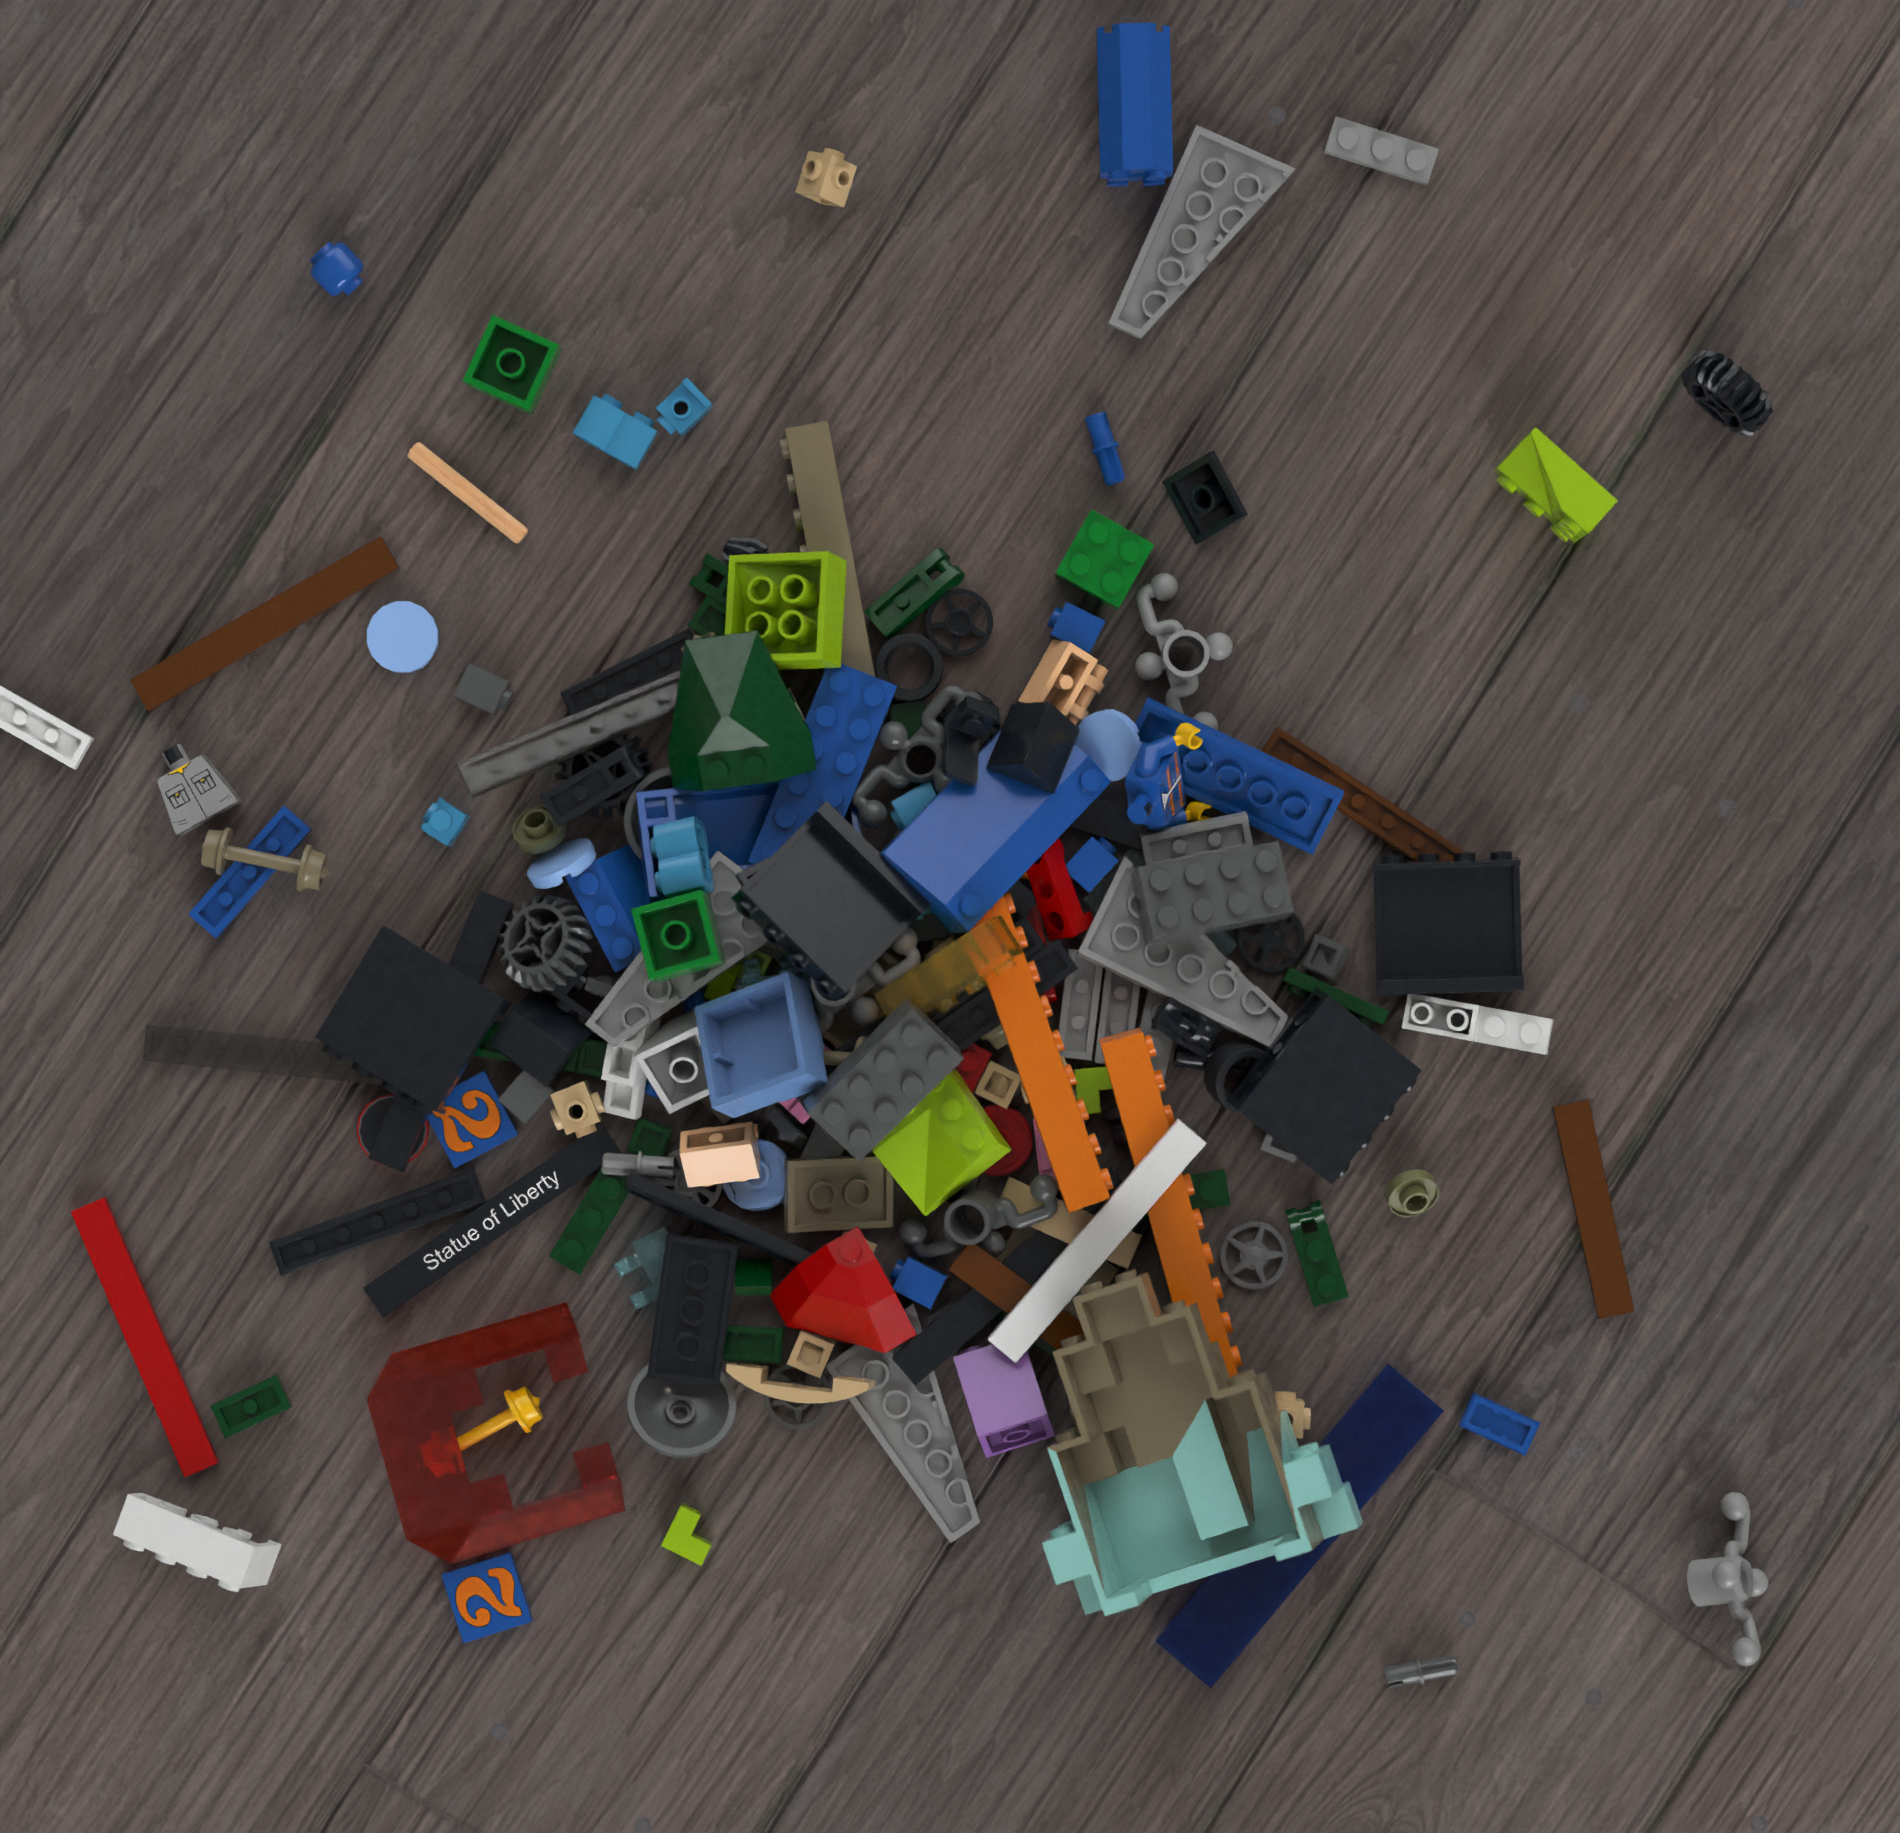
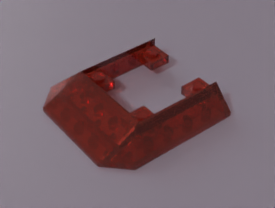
[366,1302,625,1564]

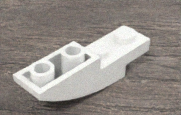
[1402,994,1554,1055]
[601,1016,661,1120]

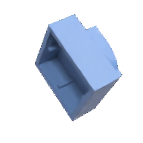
[694,972,828,1118]

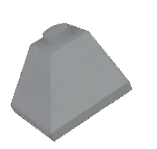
[634,1009,709,1114]

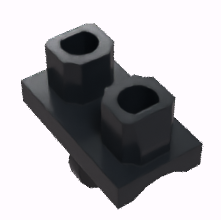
[1151,996,1223,1059]

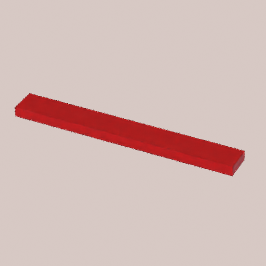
[71,1197,220,1477]

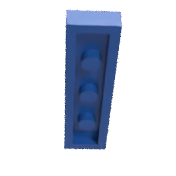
[188,805,313,938]

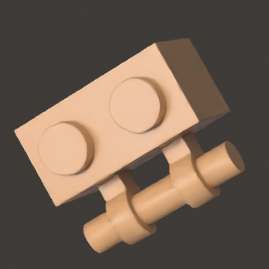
[1018,639,1109,726]
[679,1122,761,1188]

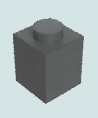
[454,663,513,716]
[498,1070,556,1124]

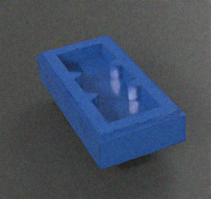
[1458,1392,1540,1456]

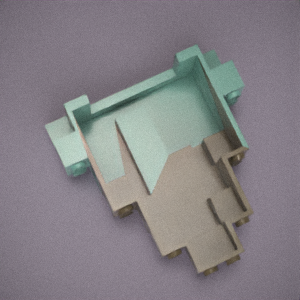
[1042,1269,1363,1616]

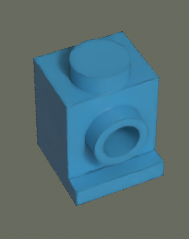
[656,377,714,437]
[421,797,471,847]

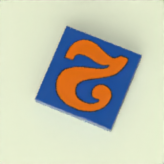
[427,1071,519,1169]
[441,1551,533,1643]

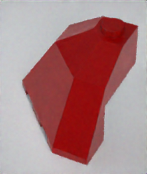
[769,1227,917,1354]

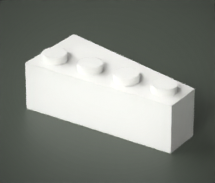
[113,1493,282,1592]

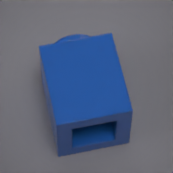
[1047,602,1105,654]
[1066,836,1119,893]
[889,1255,947,1309]

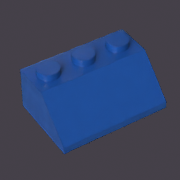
[565,844,647,973]

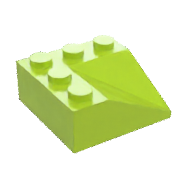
[1494,427,1618,543]
[725,551,847,670]
[872,1068,1012,1216]

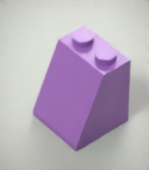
[953,1344,1055,1458]

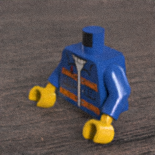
[1125,723,1212,830]

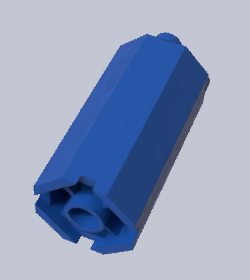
[1096,22,1173,187]

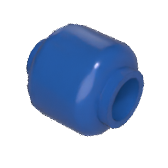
[310,242,364,296]

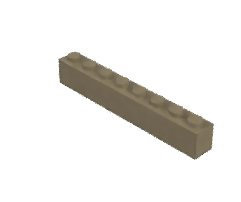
[780,421,875,677]

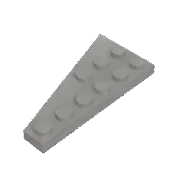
[1108,125,1295,339]
[585,850,769,1047]
[1076,856,1288,1049]
[825,1302,980,1543]

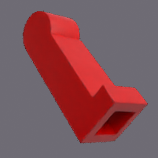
[1026,838,1093,941]

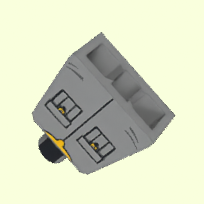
[157,744,242,836]

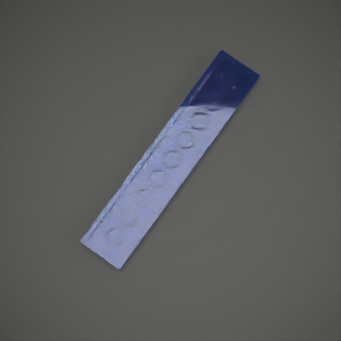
[1155,1363,1444,1688]

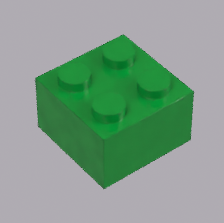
[462,314,562,415]
[1055,509,1155,611]
[631,890,727,983]

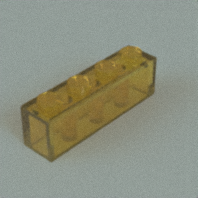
[874,915,1024,1017]

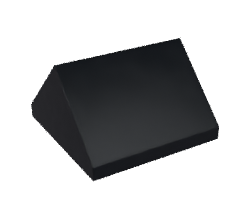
[1162,450,1248,545]
[986,702,1080,794]

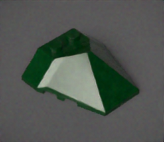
[668,630,817,791]

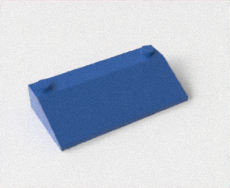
[880,730,1111,933]
[636,780,861,905]

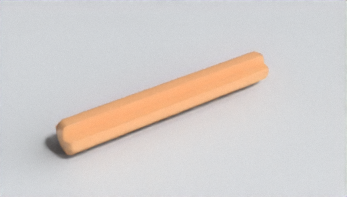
[407,442,528,544]

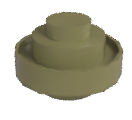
[512,806,567,854]
[1384,1169,1439,1217]

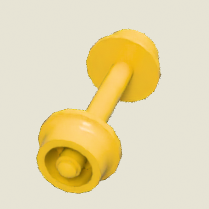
[421,1386,543,1478]

